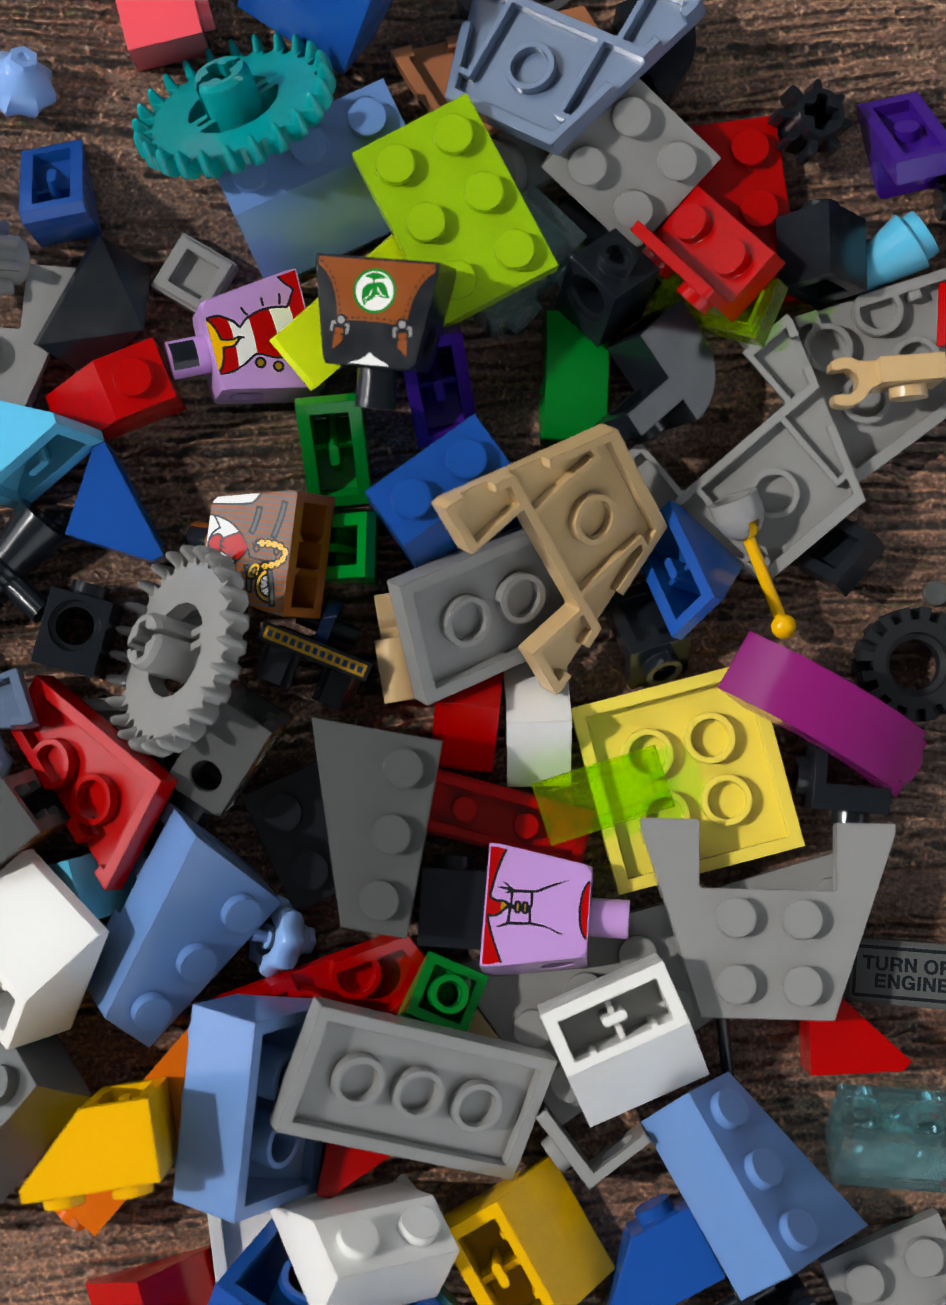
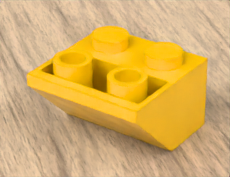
[19,1076,178,1211]
[443,1155,615,1305]

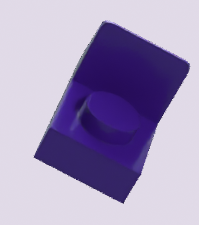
[857,91,946,199]

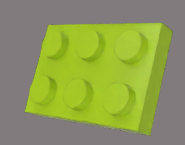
[351,93,558,328]

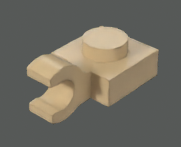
[826,352,946,410]

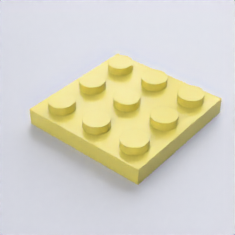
[571,667,805,895]

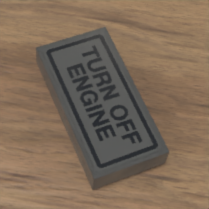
[845,936,946,1010]

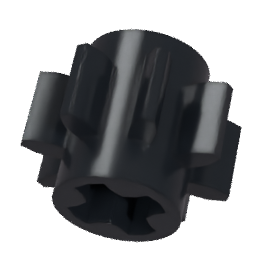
[768,79,853,165]

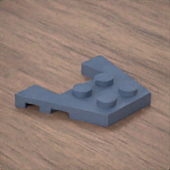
[445,0,706,156]

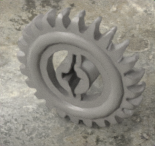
[105,545,249,758]

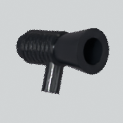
[0,498,70,623]

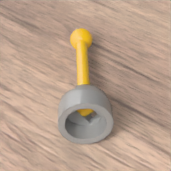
[708,487,797,639]

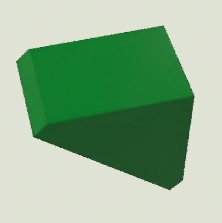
[295,393,371,507]
[325,511,380,585]

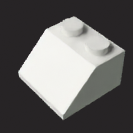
[270,1180,460,1305]

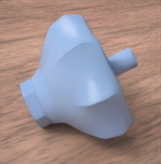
[0,46,57,119]
[248,895,316,978]

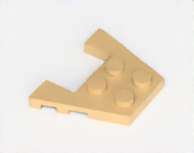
[431,423,668,695]

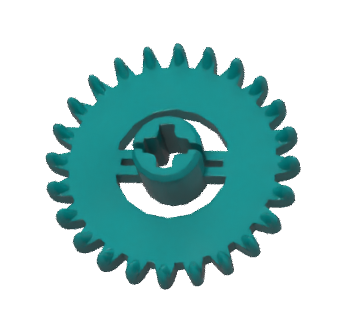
[132,32,337,180]

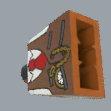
[185,490,335,619]

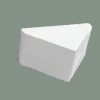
[503,662,572,787]

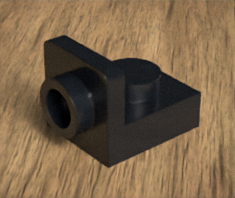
[603,582,691,689]

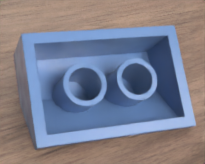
[216,78,405,279]
[173,994,323,1223]

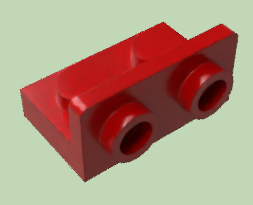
[630,185,786,322]

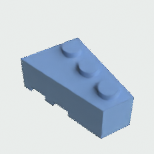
[87,801,282,1048]
[641,1071,868,1301]

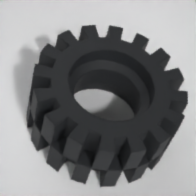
[851,607,946,722]

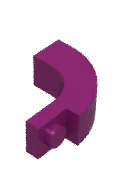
[717,631,927,798]

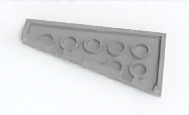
[736,268,946,483]

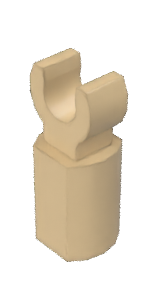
[374,593,415,704]

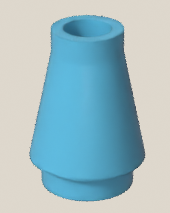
[856,211,939,296]

